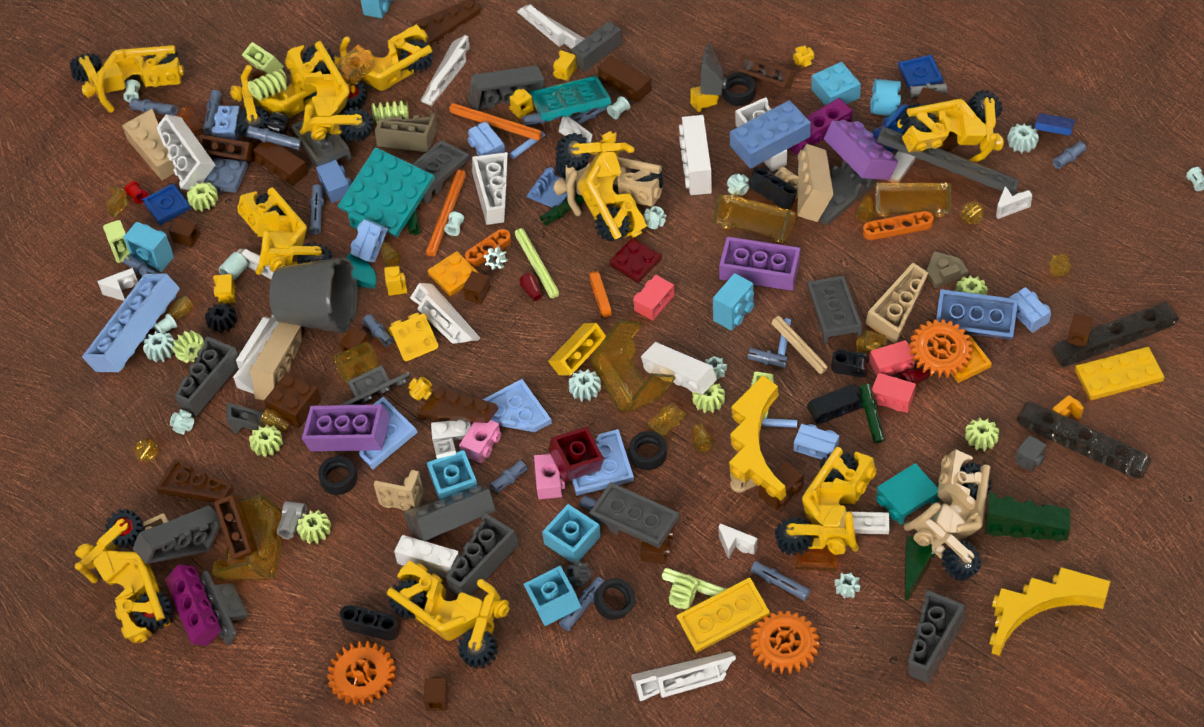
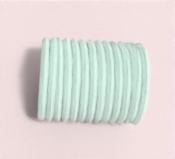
[218,252,248,280]

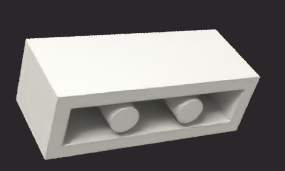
[394,535,459,578]

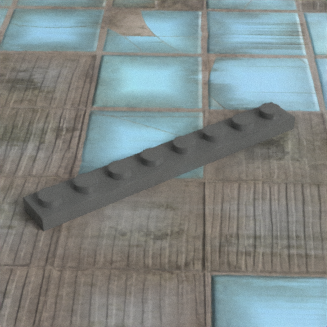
[877,126,1019,196]

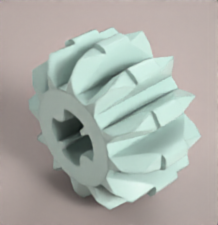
[1007,123,1039,154]
[143,330,174,363]
[569,369,601,402]

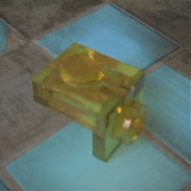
[105,185,129,217]

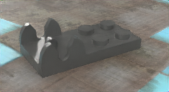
[291,117,352,167]
[412,140,469,204]
[819,160,877,226]
[807,276,862,344]
[590,482,680,548]

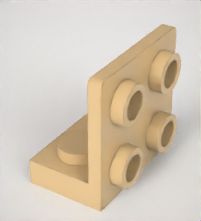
[374,470,424,511]

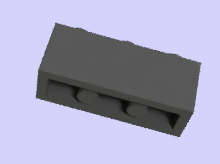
[572,21,622,72]

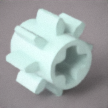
[727,174,749,196]
[644,206,667,229]
[484,247,508,270]
[705,356,727,381]
[170,409,194,435]
[835,572,860,599]

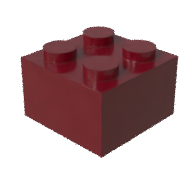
[548,426,604,482]

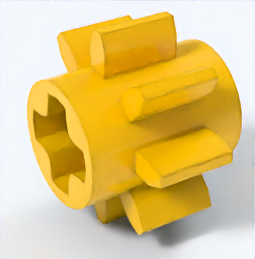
[793,45,814,68]
[408,377,432,401]

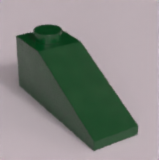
[904,536,935,600]

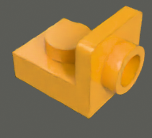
[1050,395,1084,423]

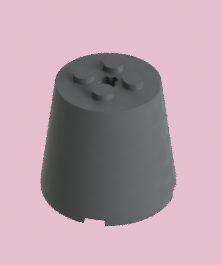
[269,258,358,333]

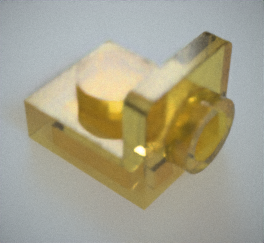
[856,330,887,353]

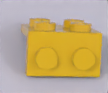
[388,313,438,361]

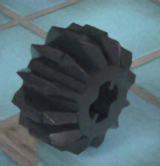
[266,112,289,135]
[205,301,238,334]

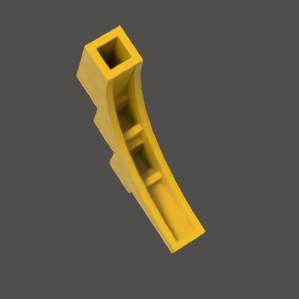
[729,375,786,500]
[990,567,1110,656]

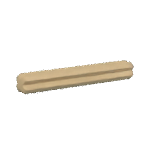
[772,316,828,374]

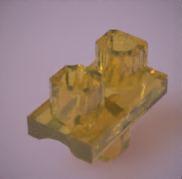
[647,402,686,437]

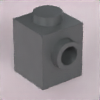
[1015,435,1047,472]

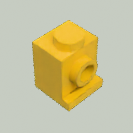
[553,50,577,81]
[690,86,719,112]
[509,89,534,119]
[384,266,407,296]
[213,274,235,304]

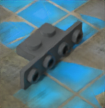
[340,365,410,405]
[200,571,248,645]

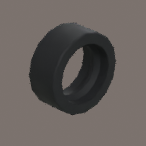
[722,73,755,106]
[629,431,667,470]
[318,456,357,495]
[594,578,635,620]

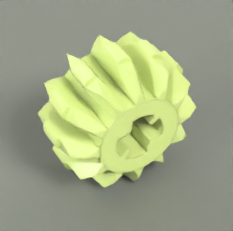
[187,181,218,212]
[955,275,988,295]
[172,330,205,363]
[692,383,725,413]
[965,417,999,452]
[249,424,283,458]
[297,510,331,544]
[669,574,698,609]

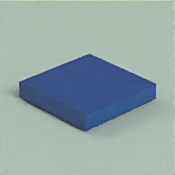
[898,55,943,91]
[1034,113,1075,136]
[142,183,191,226]

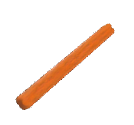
[449,103,543,141]
[426,170,466,257]

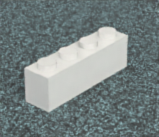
[641,342,717,395]

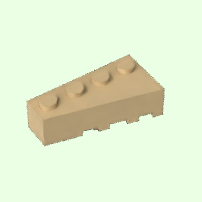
[122,109,175,180]
[797,144,833,222]
[865,263,928,344]
[250,322,302,400]

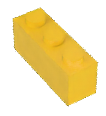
[548,323,607,375]

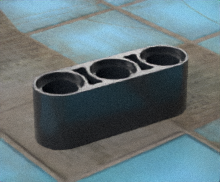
[749,167,797,209]
[807,384,863,424]
[339,605,399,641]

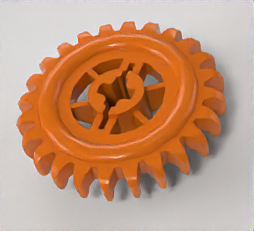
[909,319,974,378]
[751,611,820,675]
[327,641,396,705]

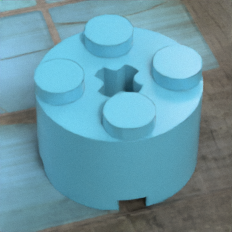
[870,79,901,116]

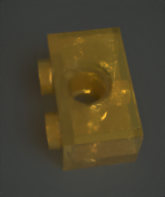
[336,45,375,88]
[333,341,379,383]

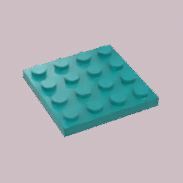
[529,76,611,121]
[337,147,435,238]

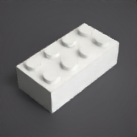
[679,115,712,195]

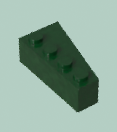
[985,492,1070,541]

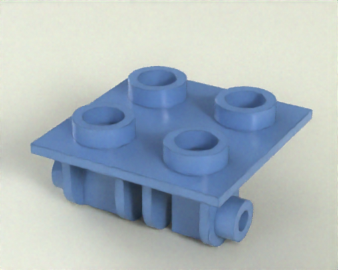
[526,167,567,207]

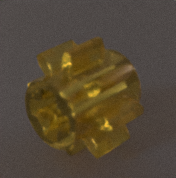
[961,201,984,225]
[1048,254,1072,277]
[133,438,159,462]

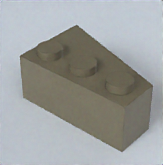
[375,113,437,152]

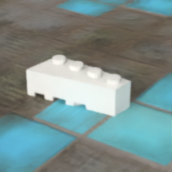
[735,97,787,172]
[156,114,215,190]
[472,152,508,225]

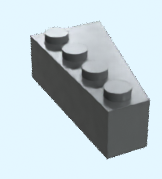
[468,66,544,111]
[174,336,239,417]
[403,485,496,541]
[133,506,221,564]
[446,513,519,596]
[908,590,966,684]

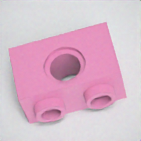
[459,420,501,464]
[534,454,565,499]

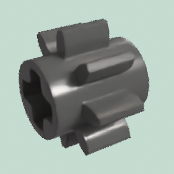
[566,561,591,587]

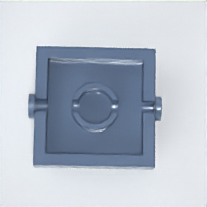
[204,158,248,193]

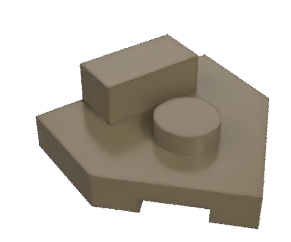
[926,251,969,288]

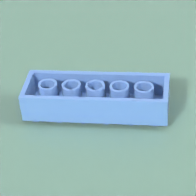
[82,273,180,372]

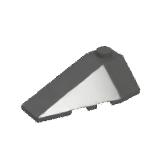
[700,43,727,96]

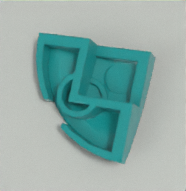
[346,253,377,289]

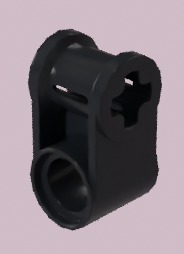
[831,349,870,378]

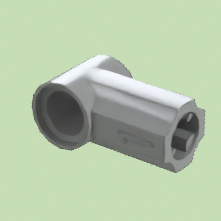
[276,501,307,540]

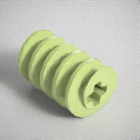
[247,69,287,101]
[372,100,409,124]

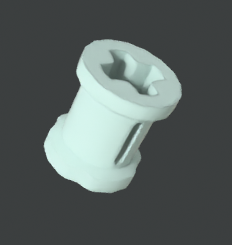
[124,80,141,102]
[607,96,630,119]
[1186,167,1204,191]
[444,211,464,236]
[153,314,178,333]

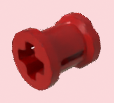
[124,181,148,204]

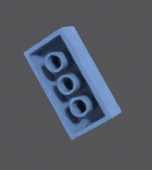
[730,100,811,169]
[936,289,1018,340]

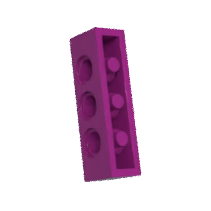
[788,98,853,155]
[165,564,222,646]

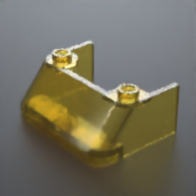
[874,183,951,216]
[712,194,798,244]
[591,320,676,412]

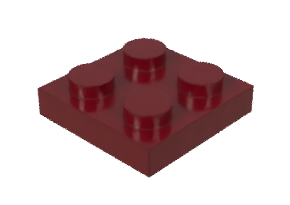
[609,238,662,283]

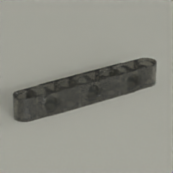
[1051,302,1179,367]
[1016,402,1152,479]

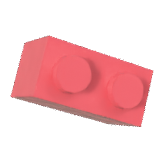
[633,275,675,321]
[869,340,915,377]
[872,373,916,413]

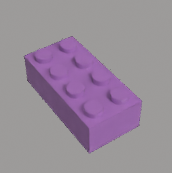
[824,120,899,180]
[719,237,800,291]
[302,404,390,451]

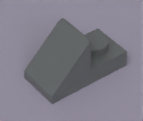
[226,403,263,434]

